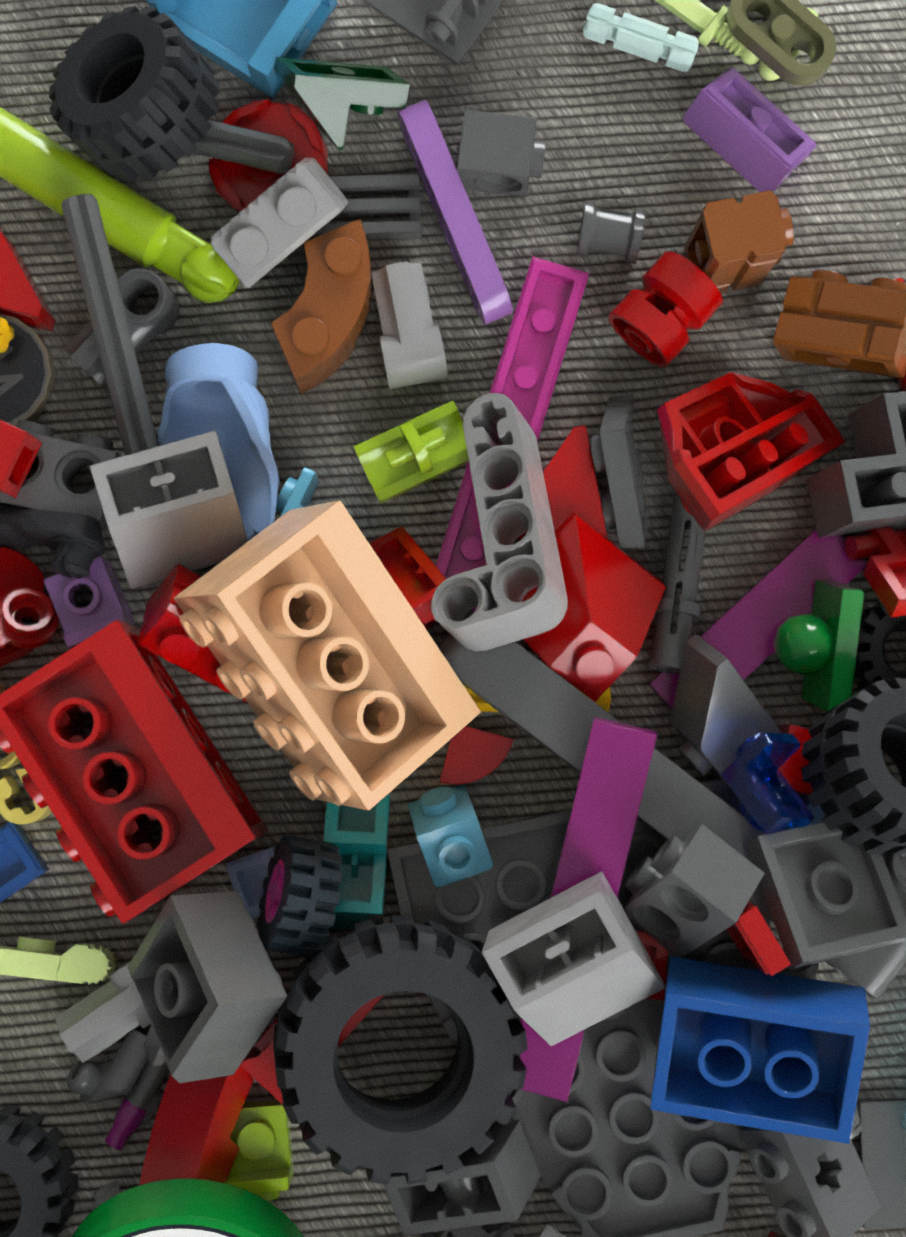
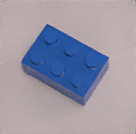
[650,956,870,1144]

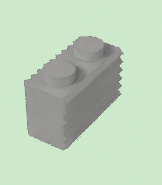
[211,157,349,288]

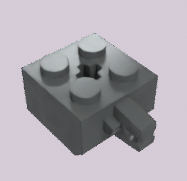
[127,891,287,1083]

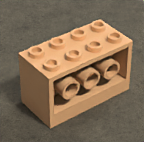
[173,500,481,811]

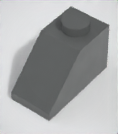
[670,634,785,787]

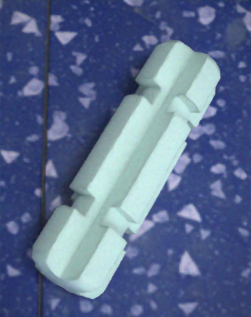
[583,3,699,72]

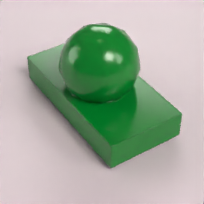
[773,580,864,712]

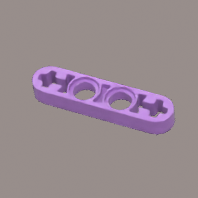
[397,100,513,325]

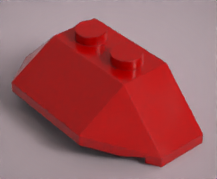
[657,372,846,532]

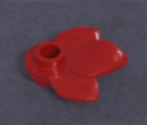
[0,547,59,649]

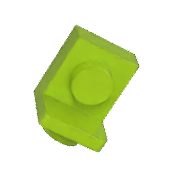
[225,1100,294,1201]

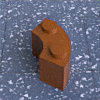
[271,219,373,394]

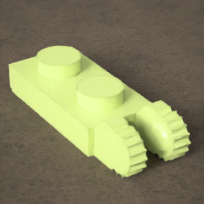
[0,936,119,985]

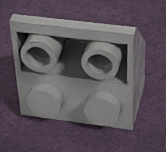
[90,430,248,589]
[482,871,665,1046]

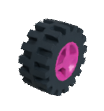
[257,835,343,957]

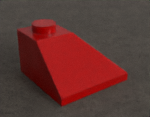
[522,511,666,702]

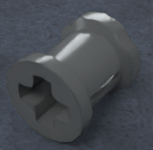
[577,201,645,264]

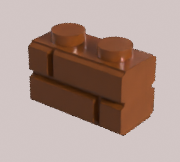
[684,190,794,293]
[773,270,906,379]

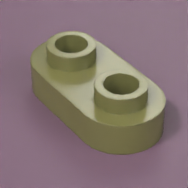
[726,0,836,86]

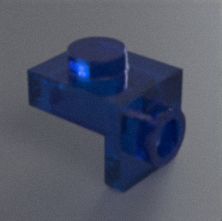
[721,732,815,834]

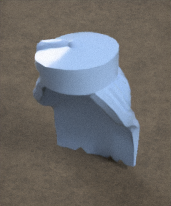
[157,343,280,541]

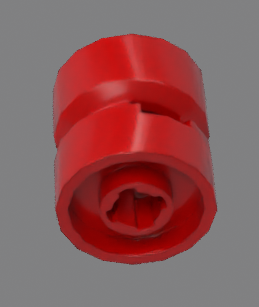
[608,251,723,368]

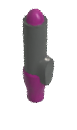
[105,1059,169,1150]

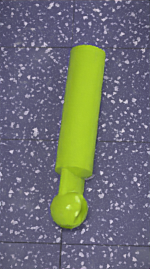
[0,107,240,303]

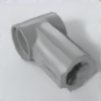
[371,261,448,390]
[54,961,151,1063]

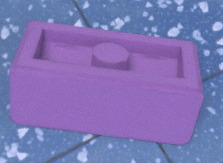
[683,67,817,192]

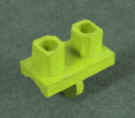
[354,401,469,504]

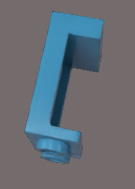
[146,0,337,99]

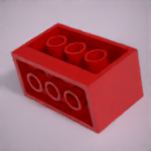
[0,620,269,924]

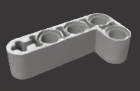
[431,393,568,652]

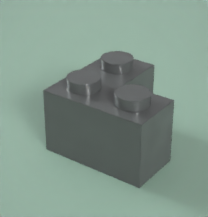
[806,391,906,538]

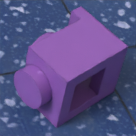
[44,557,137,648]

